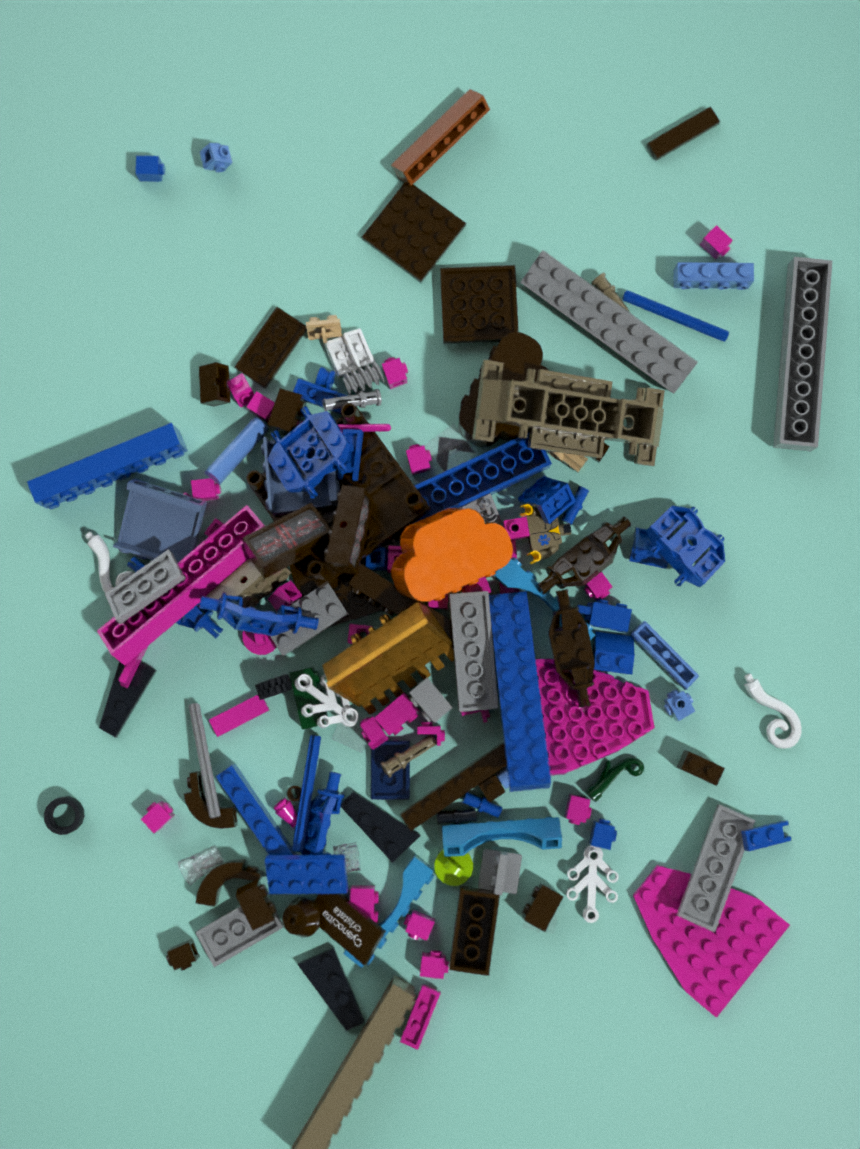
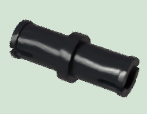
[437,808,477,824]

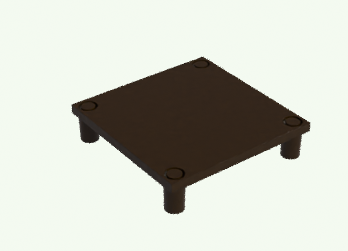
[246,403,431,589]

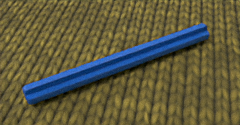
[622,290,729,341]
[292,735,321,852]

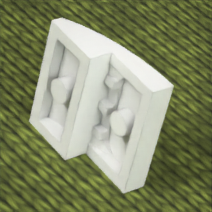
[324,328,374,378]

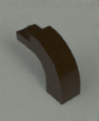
[184,771,238,829]
[195,859,263,907]

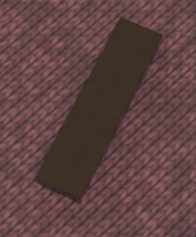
[647,106,720,161]

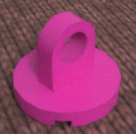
[242,631,277,655]

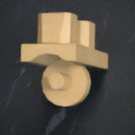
[306,315,342,344]

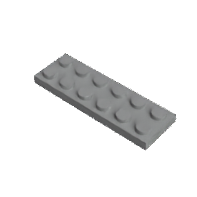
[449,591,498,712]
[676,804,755,932]

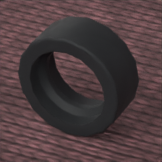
[44,796,85,835]

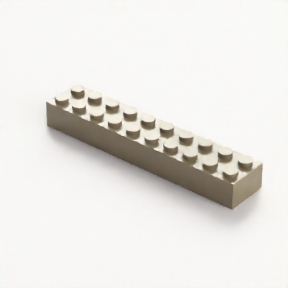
[291,975,416,1149]

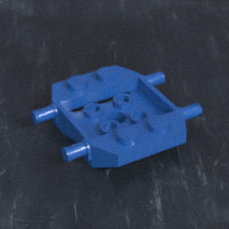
[267,407,351,499]
[646,506,725,587]

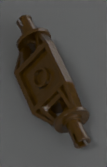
[536,516,631,595]
[548,589,595,707]

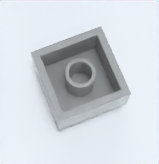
[409,678,452,723]

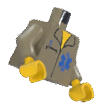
[520,504,571,564]

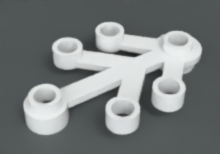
[295,674,358,728]
[566,845,619,923]

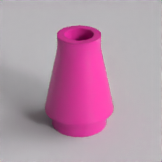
[274,798,297,828]

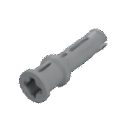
[323,389,382,411]

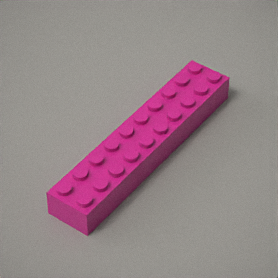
[97,505,265,665]

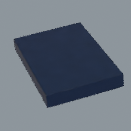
[371,741,410,800]

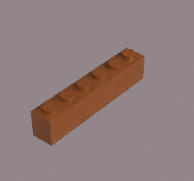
[391,89,490,186]

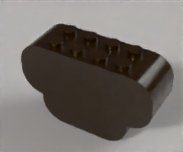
[458,332,549,447]

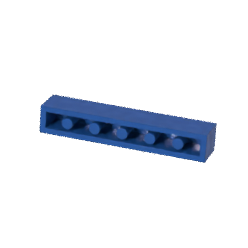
[215,764,297,855]

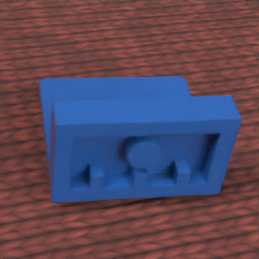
[518,477,576,524]

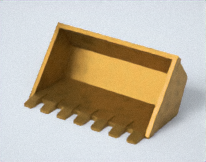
[322,602,454,715]

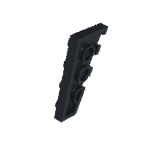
[99,661,157,738]
[341,791,421,863]
[297,947,365,1031]

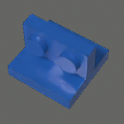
[629,527,673,569]

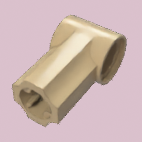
[548,451,588,473]

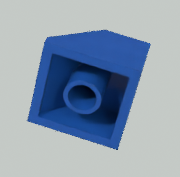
[593,632,635,675]

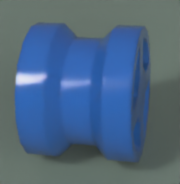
[315,367,336,389]

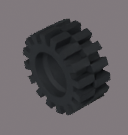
[255,674,293,700]

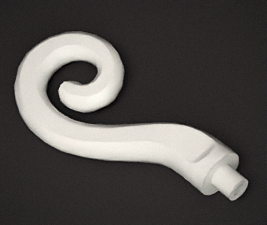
[85,532,134,594]
[744,673,802,749]

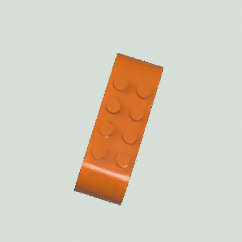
[391,508,513,602]

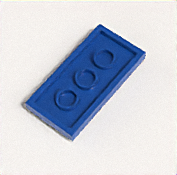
[265,854,348,894]

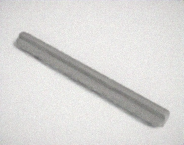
[189,703,220,818]

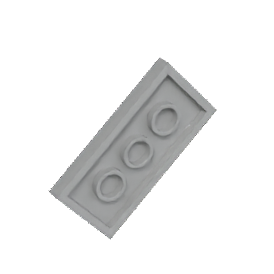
[105,549,185,624]
[270,583,349,656]
[195,896,284,967]

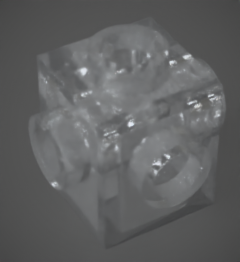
[333,843,361,873]

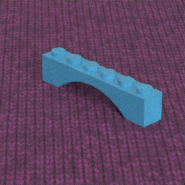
[493,557,595,641]
[442,817,562,857]
[343,854,434,968]

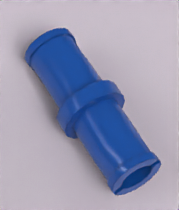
[561,486,589,525]
[462,792,502,818]

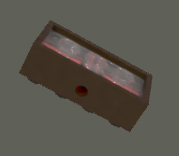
[324,485,374,575]
[243,502,330,579]

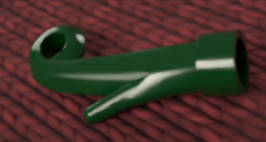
[585,757,644,803]

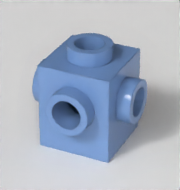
[200,143,232,173]
[664,689,696,721]

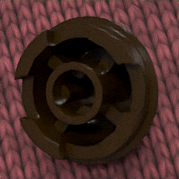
[282,897,322,938]

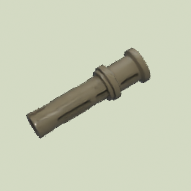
[591,273,631,313]
[380,734,437,778]

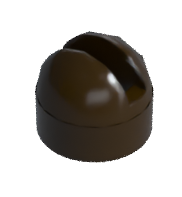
[287,786,301,801]

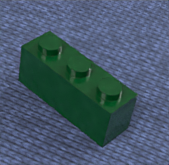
[289,667,328,730]

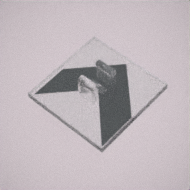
[424,424,476,472]

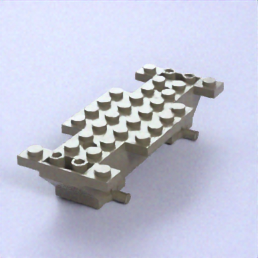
[472,360,665,466]

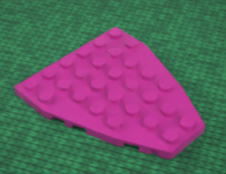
[535,659,655,776]
[633,865,790,1018]

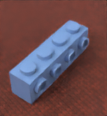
[673,262,754,290]

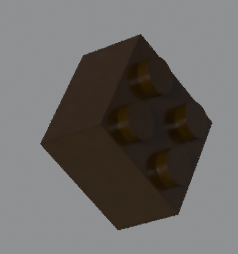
[268,388,307,436]

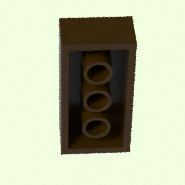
[449,886,500,976]

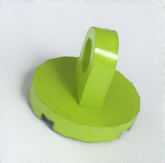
[435,849,473,886]

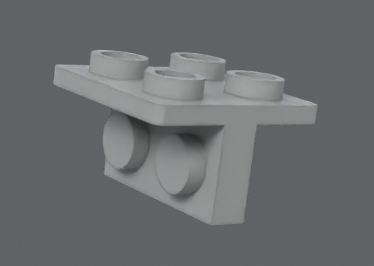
[478,849,522,895]

